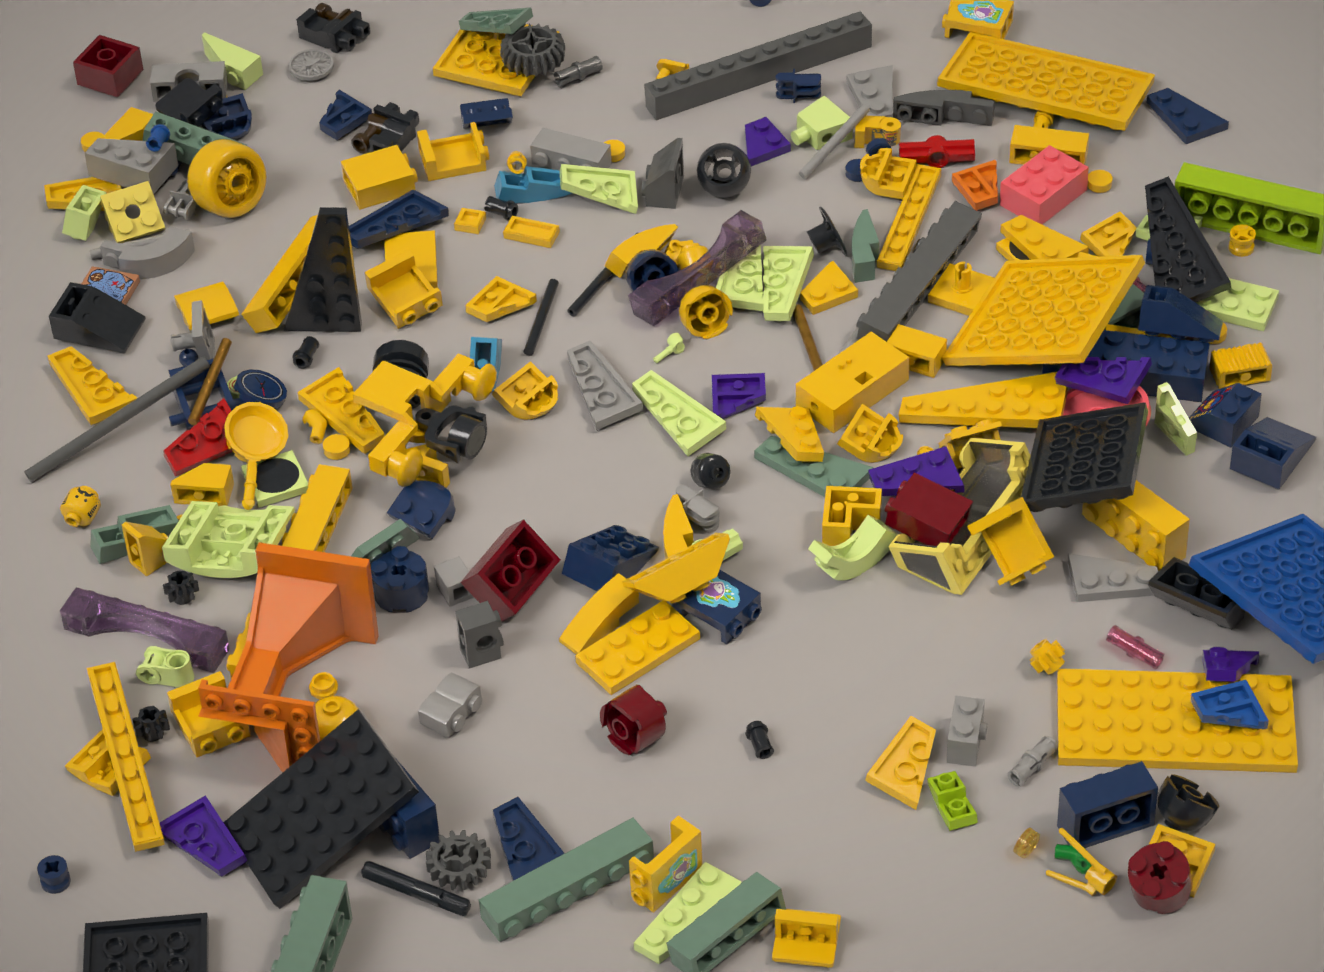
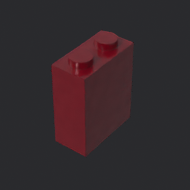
[884,472,973,548]

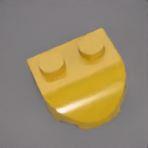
[860,148,916,199]
[492,361,558,420]
[837,404,903,463]

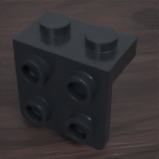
[155,78,223,127]

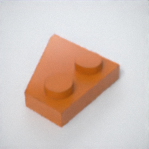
[952,160,998,211]

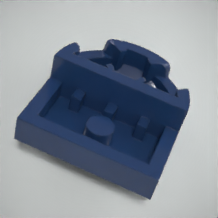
[202,93,252,140]
[387,481,456,539]

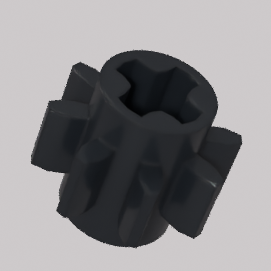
[163,570,199,605]
[132,706,170,742]

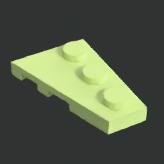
[559,164,638,214]

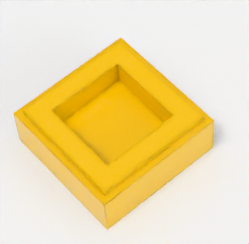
[454,208,486,234]

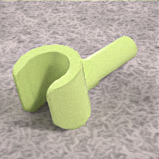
[653,333,685,363]

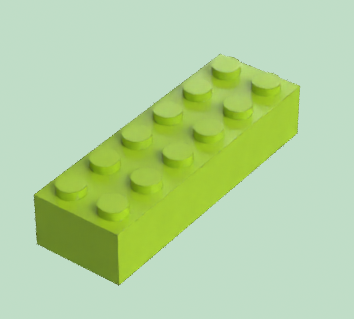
[1175,162,1324,255]

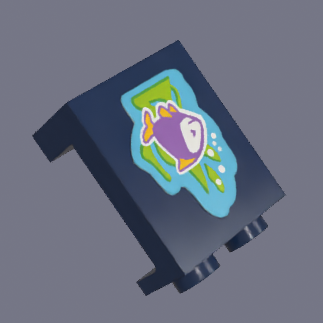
[672,570,762,644]

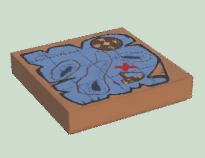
[81,266,140,305]

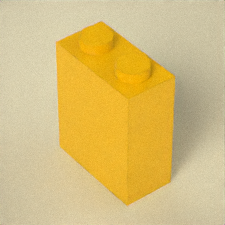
[341,145,418,210]

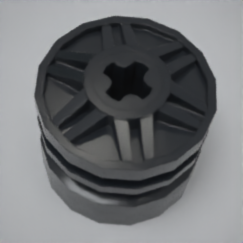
[373,340,429,409]

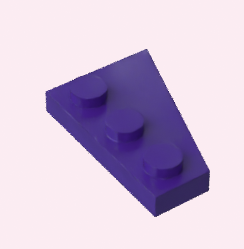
[1055,357,1152,404]
[868,446,965,496]
[160,795,247,877]

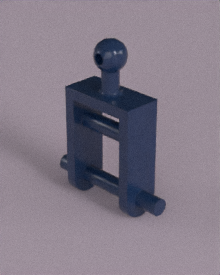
[168,348,245,429]

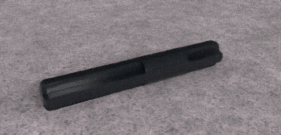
[361,861,471,916]

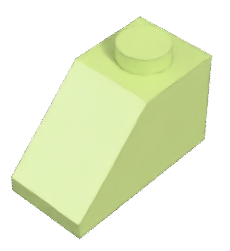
[62,185,107,241]

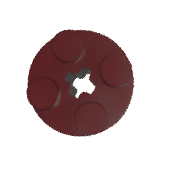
[600,684,667,755]
[1128,841,1193,914]

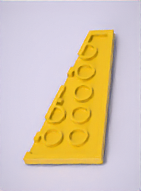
[899,372,1068,428]

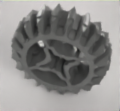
[500,23,565,77]

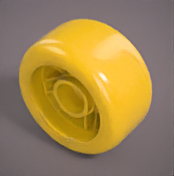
[188,139,267,218]

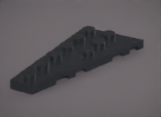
[284,207,362,332]

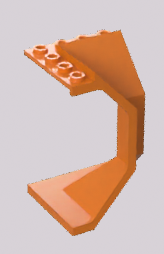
[198,542,379,773]

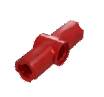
[899,135,975,168]

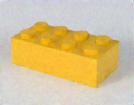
[1082,480,1190,571]

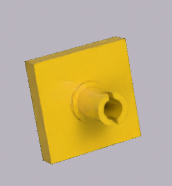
[928,262,994,316]

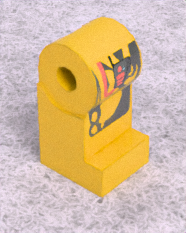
[854,115,901,148]

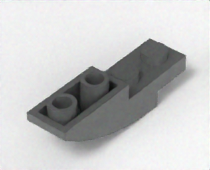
[893,90,994,126]

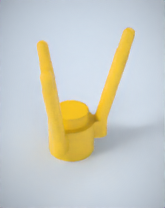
[1046,828,1117,896]

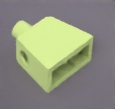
[791,96,853,150]

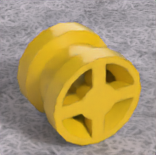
[1228,224,1256,257]

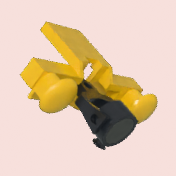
[353,353,497,487]

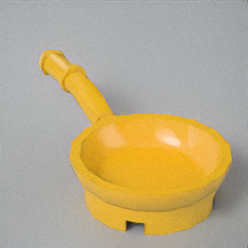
[224,402,288,510]

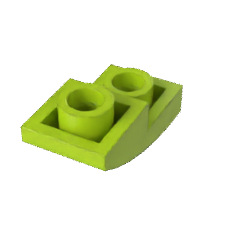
[927,771,978,831]

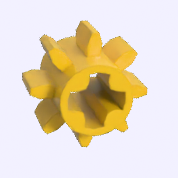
[1030,639,1065,675]

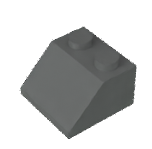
[641,138,684,209]

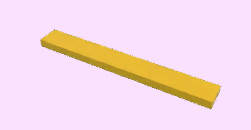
[87,662,165,852]

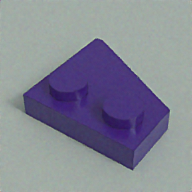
[745,117,791,167]
[712,373,766,419]
[1202,647,1259,681]

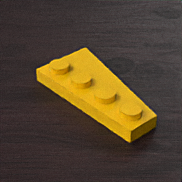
[47,346,137,425]

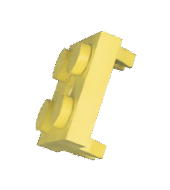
[100,181,165,243]

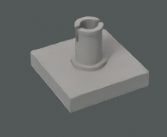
[171,300,215,360]

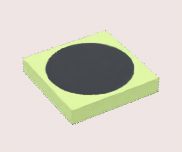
[241,450,308,508]

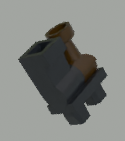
[296,3,370,53]
[351,102,420,154]

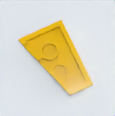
[865,716,936,810]

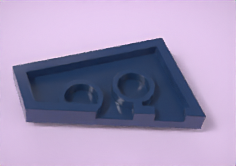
[1146,88,1229,144]
[493,797,565,881]

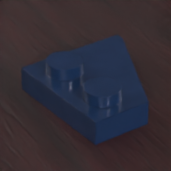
[319,89,372,140]

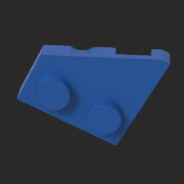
[1191,680,1269,729]

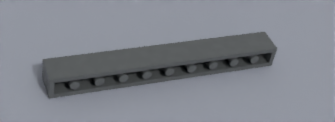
[644,11,872,120]

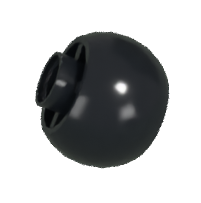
[696,143,751,198]

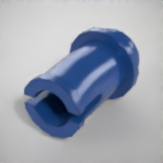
[146,124,170,152]

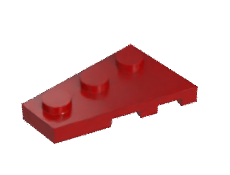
[163,398,233,477]

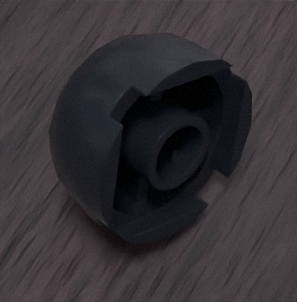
[1157,774,1220,831]

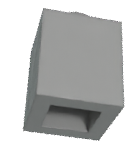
[434,556,474,607]

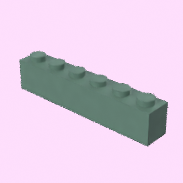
[479,817,654,942]

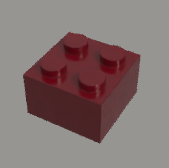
[73,35,144,97]

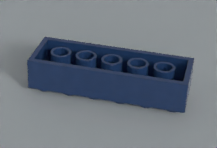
[1042,330,1210,403]

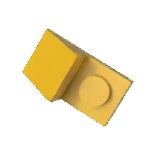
[405,444,450,488]

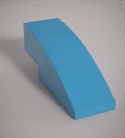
[494,166,572,203]

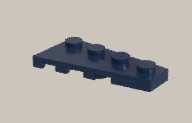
[349,189,449,249]

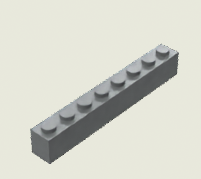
[856,201,982,342]

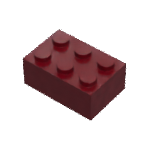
[460,519,561,621]

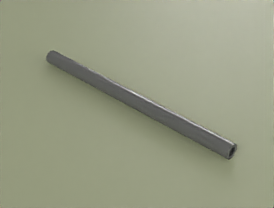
[24,356,210,482]

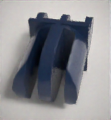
[775,69,821,103]

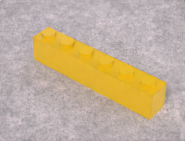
[241,215,318,333]

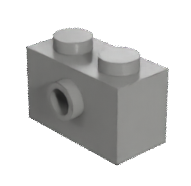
[947,696,987,767]

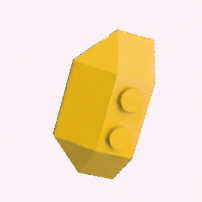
[622,533,730,603]

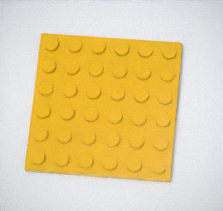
[942,255,1145,366]

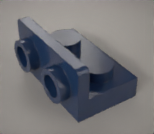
[460,98,513,129]

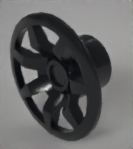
[807,207,847,257]

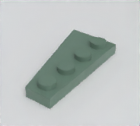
[754,435,874,497]

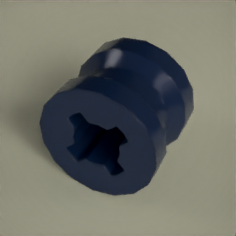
[37,855,71,894]

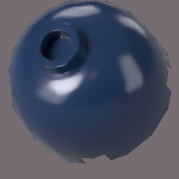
[626,249,679,302]

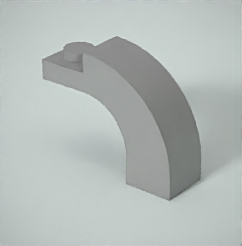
[100,226,195,279]

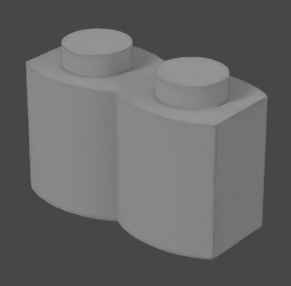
[418,672,482,738]

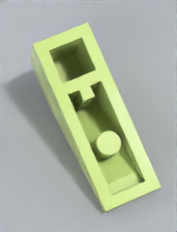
[202,32,263,90]

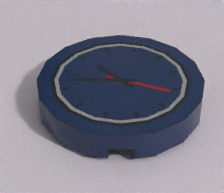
[234,369,287,409]

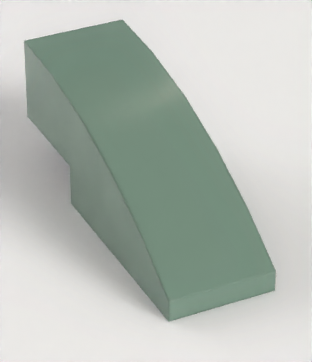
[852,209,879,283]
[90,505,179,564]

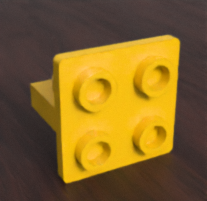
[938,419,1005,470]
[772,909,841,968]

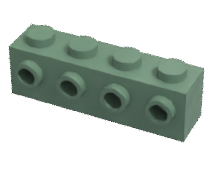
[143,111,247,165]
[666,872,786,972]

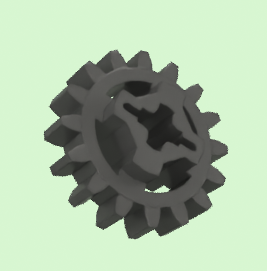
[426,830,491,890]

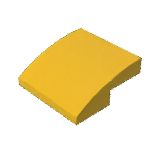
[174,281,239,330]
[65,730,151,796]

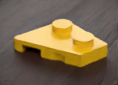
[800,261,858,315]
[465,276,537,322]
[1149,824,1215,898]

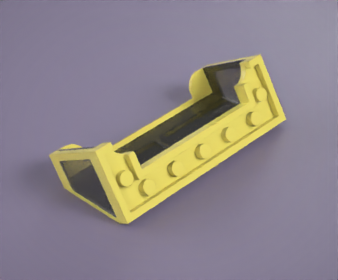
[888,438,1031,595]

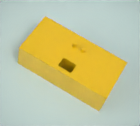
[796,332,909,433]

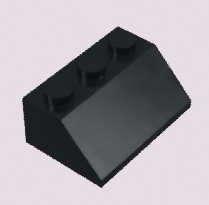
[1148,557,1245,630]

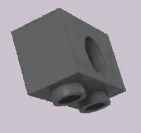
[455,601,504,669]

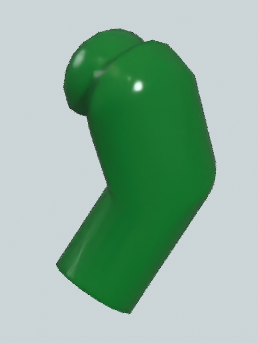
[1055,844,1092,874]

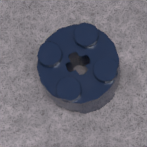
[371,546,429,613]

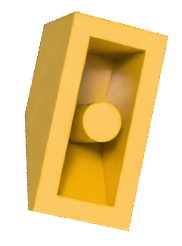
[170,463,234,506]
[121,522,168,576]

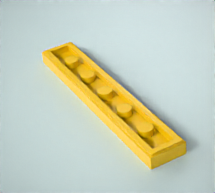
[877,164,942,271]

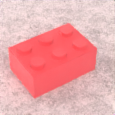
[1000,145,1089,225]

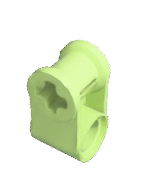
[136,646,195,688]

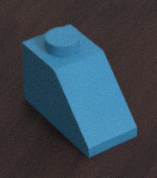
[470,337,502,391]

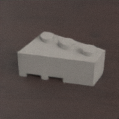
[85,138,178,194]

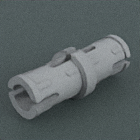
[1008,736,1058,786]

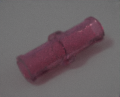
[1106,625,1165,669]

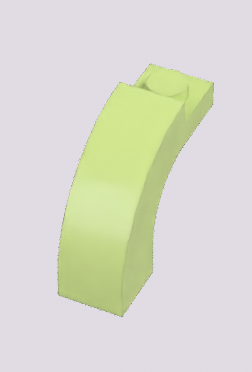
[808,515,898,580]

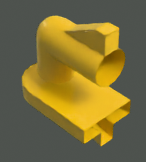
[656,59,689,79]

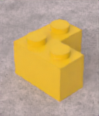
[822,486,882,546]

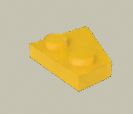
[1080,211,1137,257]

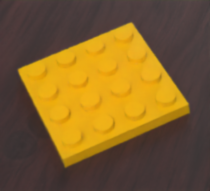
[433,24,559,96]

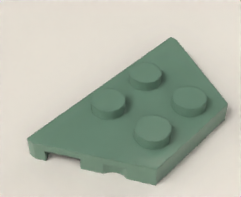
[351,519,420,575]

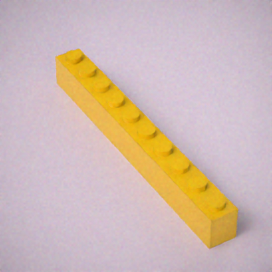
[226,464,353,678]

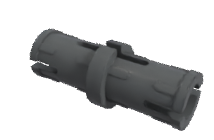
[554,56,603,86]

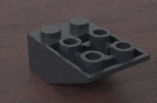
[49,282,146,353]

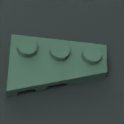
[458,7,533,34]

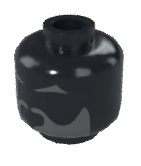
[690,453,731,490]

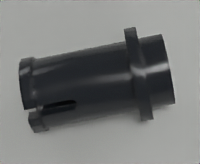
[484,196,518,220]
[292,336,319,369]
[745,721,774,759]

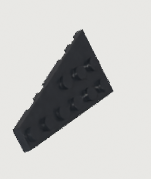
[1145,176,1231,303]

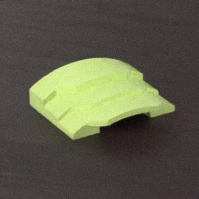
[162,501,295,578]

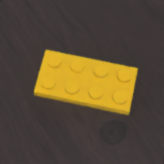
[575,601,700,695]

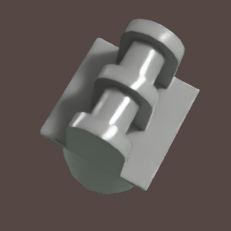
[163,180,197,220]
[676,485,720,532]

